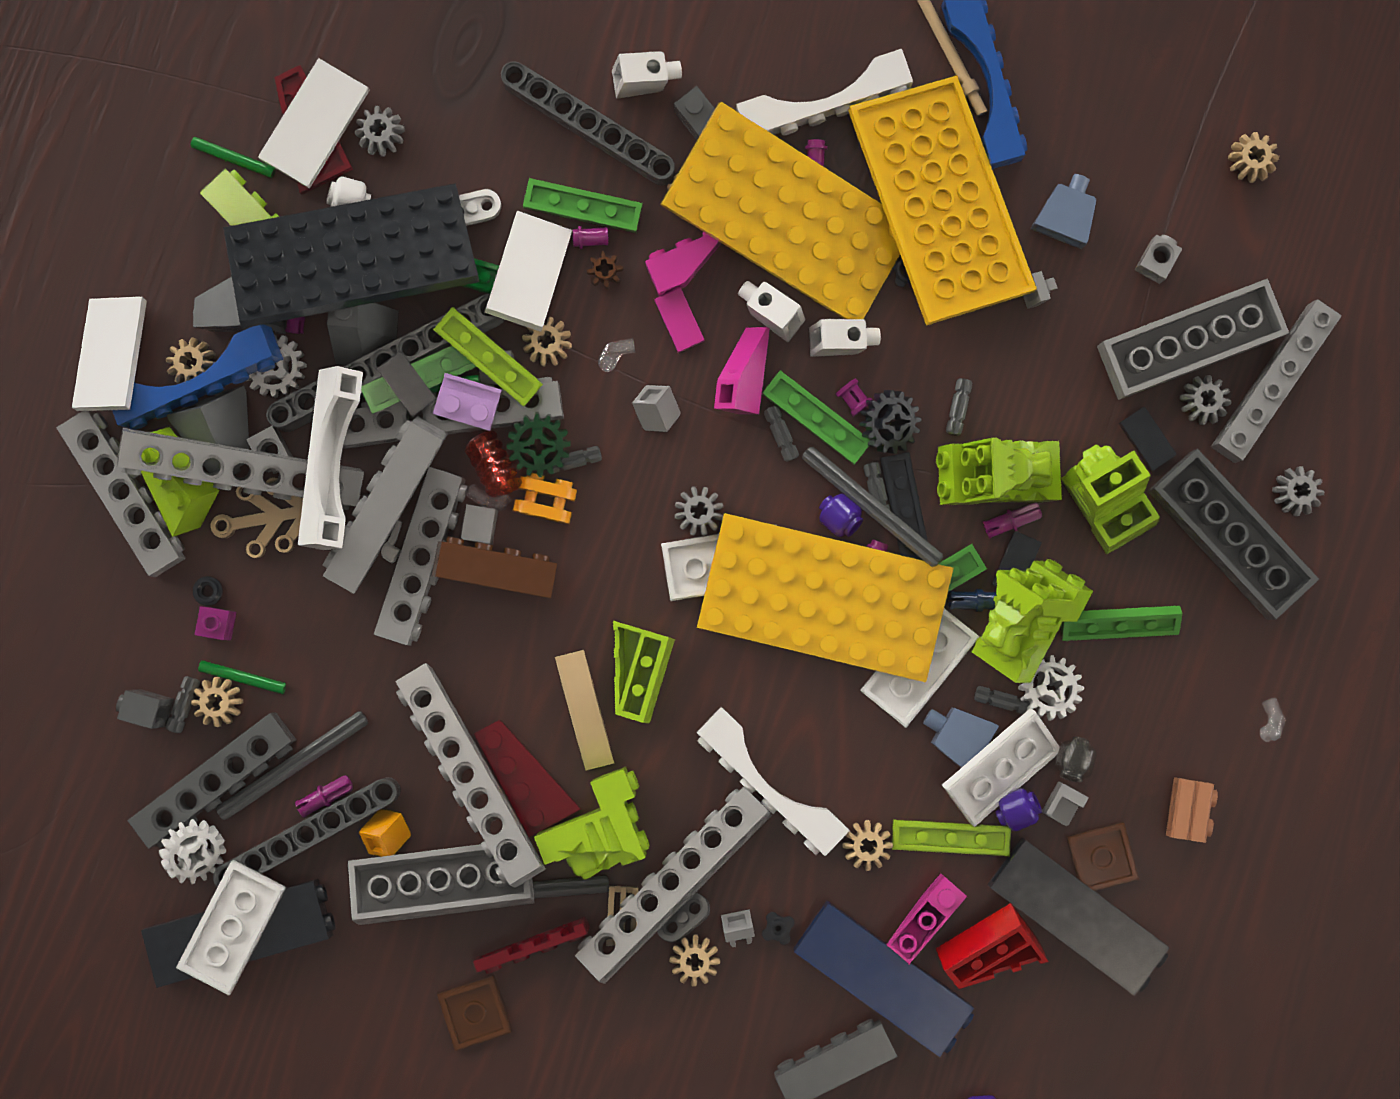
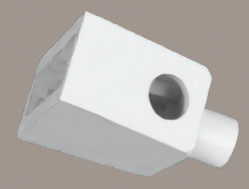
[612,51,682,99]
[738,281,805,342]
[809,319,881,357]

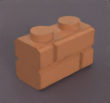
[1166,777,1218,843]

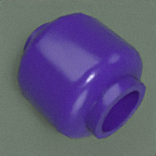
[819,494,863,537]
[996,788,1042,831]

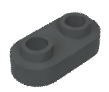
[657,893,710,943]

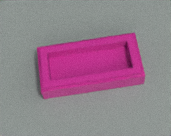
[654,287,705,353]

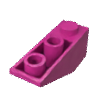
[645,232,722,297]
[714,327,770,414]
[886,873,967,964]

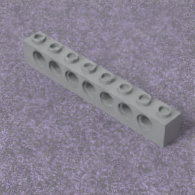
[342,377,564,449]
[117,428,364,510]
[395,663,546,888]
[575,787,772,984]

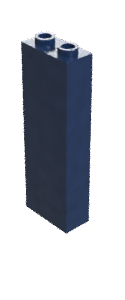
[793,901,974,1057]

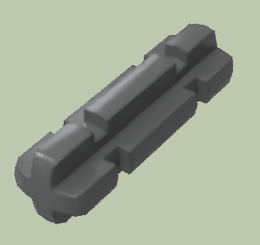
[946,378,973,436]
[764,405,799,462]
[545,446,602,474]
[863,462,890,510]
[166,676,200,733]
[974,686,1030,714]

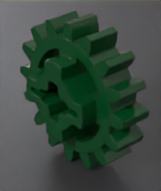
[506,412,571,477]

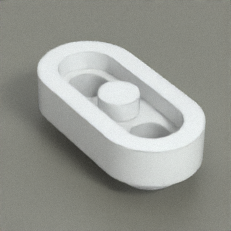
[459,189,502,226]

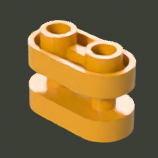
[512,473,577,524]

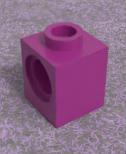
[195,606,236,640]

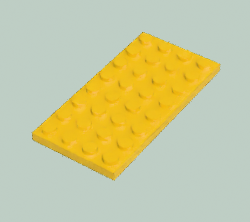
[848,76,1037,325]
[660,102,900,319]
[697,513,954,682]

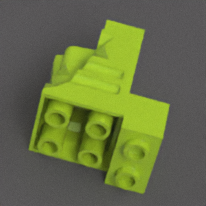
[936,438,1062,505]
[1061,445,1160,554]
[972,559,1093,683]
[534,766,650,880]

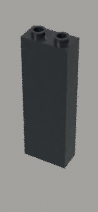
[987,838,1170,996]
[141,879,336,988]

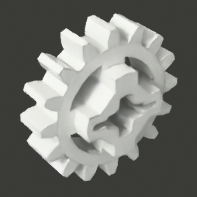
[247,334,307,398]
[1018,655,1084,721]
[159,819,226,884]

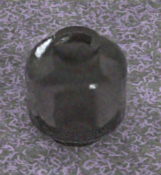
[1055,736,1097,782]

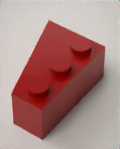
[936,903,1049,989]

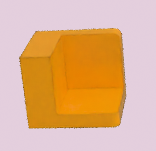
[359,809,411,857]

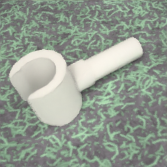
[381,521,402,563]

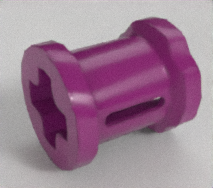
[836,378,873,417]

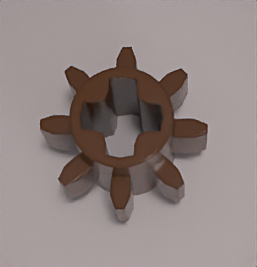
[587,251,623,290]

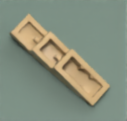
[555,650,614,771]

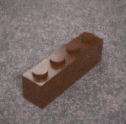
[431,537,557,598]

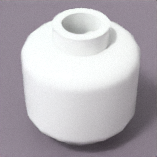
[326,177,371,207]

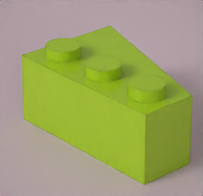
[200,168,279,226]
[141,427,219,537]
[613,621,675,723]

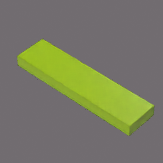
[433,307,543,407]
[891,819,1011,856]

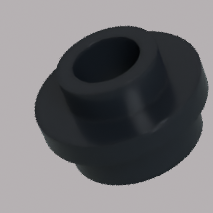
[193,576,223,606]

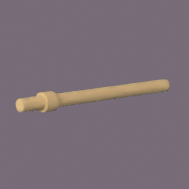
[917,0,988,117]

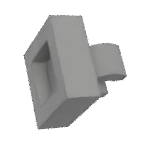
[1023,271,1058,309]
[721,909,755,947]

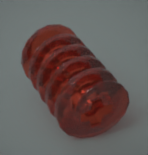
[465,431,522,497]

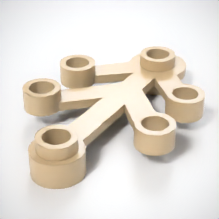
[211,478,303,558]

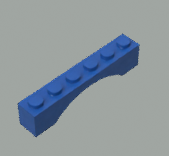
[941,0,1028,169]
[112,324,283,430]

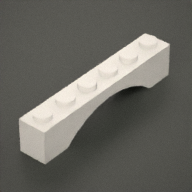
[736,49,913,135]
[298,366,363,550]
[697,707,850,856]

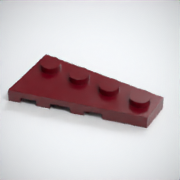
[274,65,353,195]
[474,719,581,837]
[473,916,590,974]

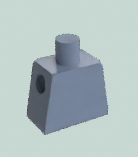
[1031,174,1096,249]
[923,708,999,768]

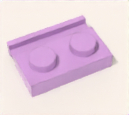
[433,373,502,431]

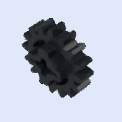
[859,390,921,454]

